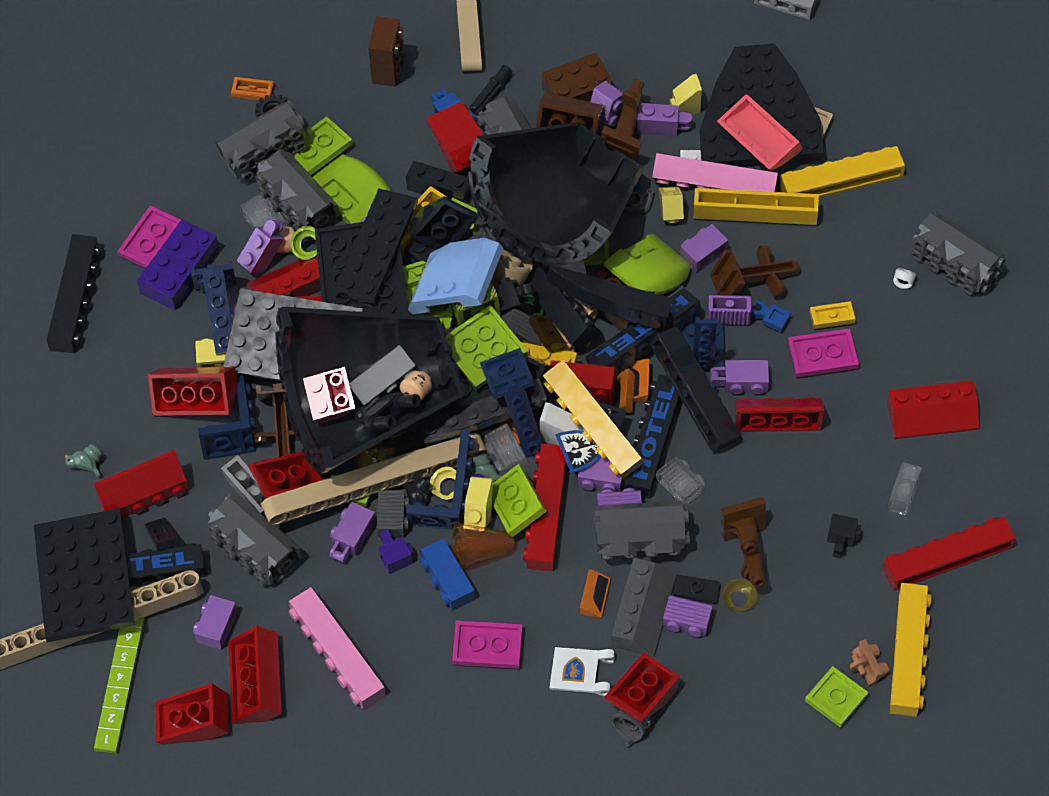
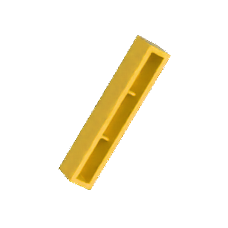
[780,146,905,198]
[693,188,819,225]
[543,360,644,479]
[889,583,931,717]

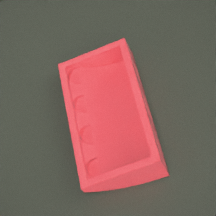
[717,94,803,171]

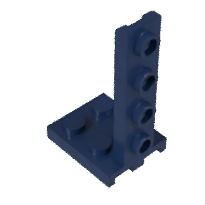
[190,261,236,355]
[681,317,724,371]
[480,348,543,458]
[198,374,256,460]
[406,430,474,531]

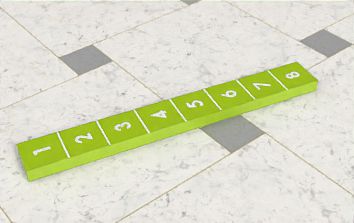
[94,586,150,754]

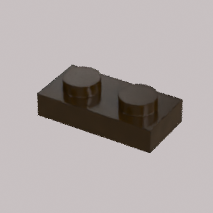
[528,315,566,350]

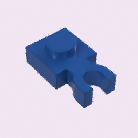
[751,300,791,332]

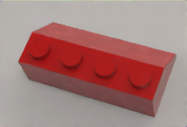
[246,255,321,297]
[147,367,238,416]
[887,380,979,439]
[734,397,824,432]
[93,450,189,520]
[228,626,282,724]

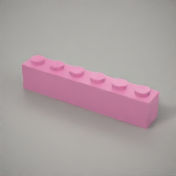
[652,153,778,192]
[288,587,386,710]

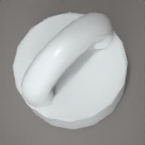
[893,268,916,289]

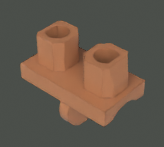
[849,640,889,686]

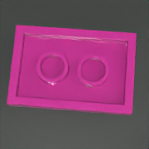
[117,205,181,269]
[787,328,859,378]
[452,621,522,669]

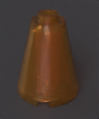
[452,523,514,567]

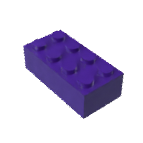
[137,219,219,311]

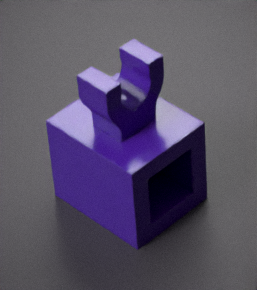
[378,529,414,574]

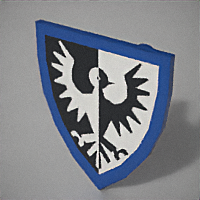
[556,430,601,473]

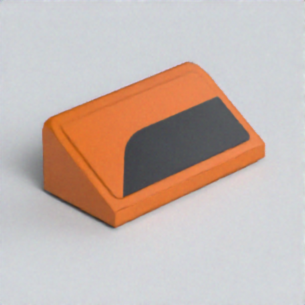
[628,359,650,403]
[612,369,635,413]
[580,569,611,618]

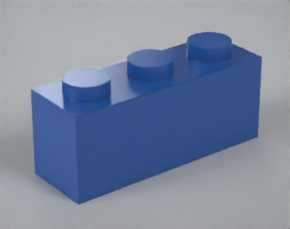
[419,538,475,611]

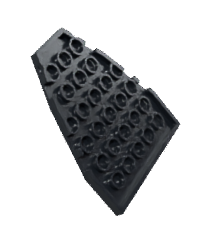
[699,43,824,165]

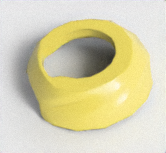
[430,467,456,500]

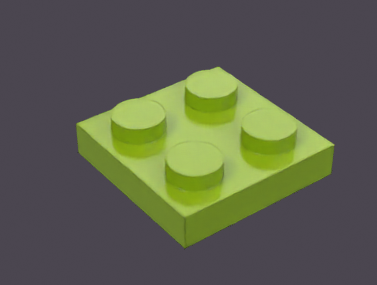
[805,666,868,728]

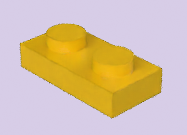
[809,301,855,329]

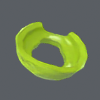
[290,226,317,260]

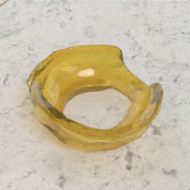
[721,578,758,611]

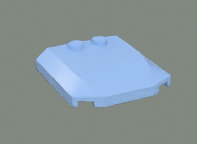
[408,238,503,314]

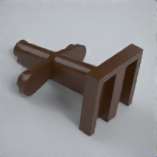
[601,79,644,162]
[710,245,800,296]
[252,383,295,457]
[721,497,766,587]

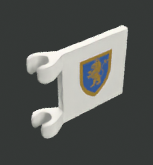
[550,647,615,696]

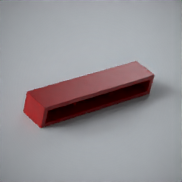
[523,444,566,572]
[883,516,1016,591]

